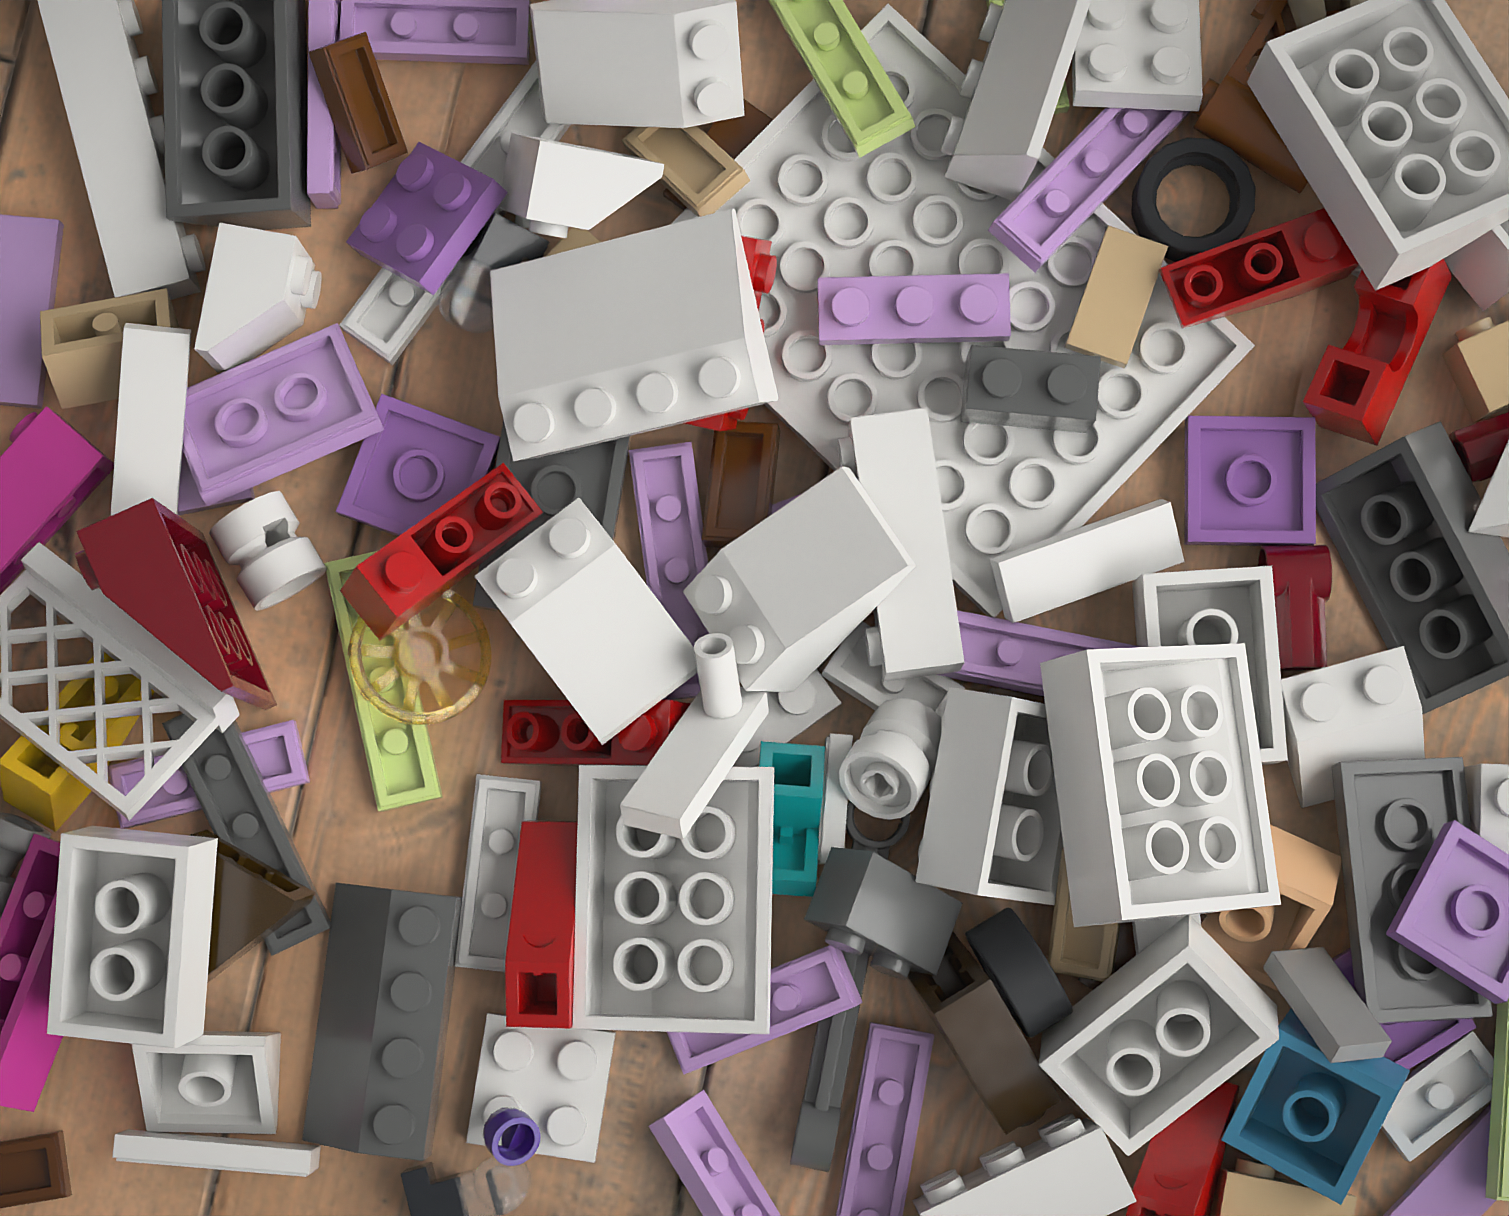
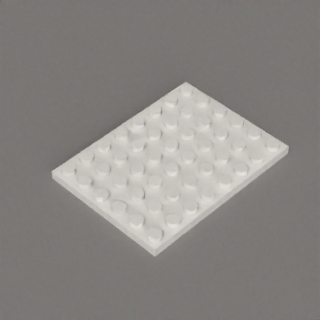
[671,4,1255,618]

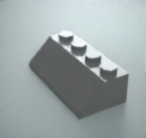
[162,0,311,230]
[1316,421,1509,715]
[302,882,462,1161]

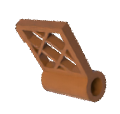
[1191,0,1340,194]

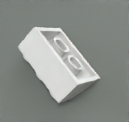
[940,0,1091,201]

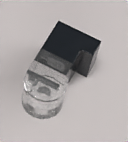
[438,213,550,334]
[401,1155,531,1216]

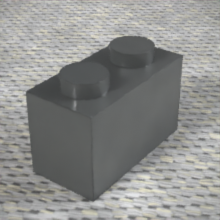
[960,345,1101,433]
[804,847,963,980]

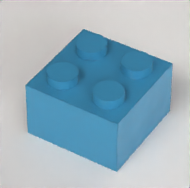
[1221,1008,1410,1205]

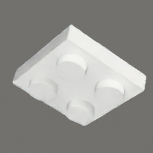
[1072,0,1203,111]
[466,1013,616,1163]

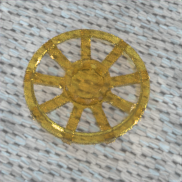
[348,589,492,725]

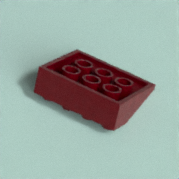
[75,498,277,710]

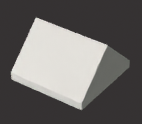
[132,1031,281,1134]

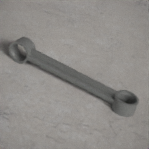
[790,801,910,1172]

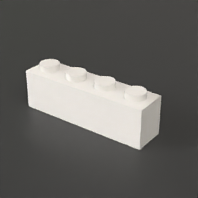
[838,408,965,682]

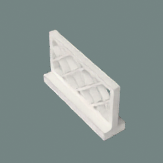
[0,542,240,821]

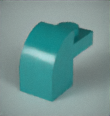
[759,741,825,897]

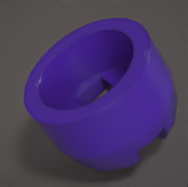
[483,1107,541,1166]

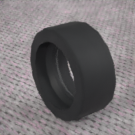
[1131,137,1256,262]
[965,908,1073,1038]

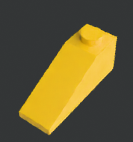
[0,652,155,833]

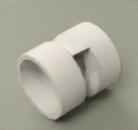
[209,491,327,611]
[839,698,942,820]

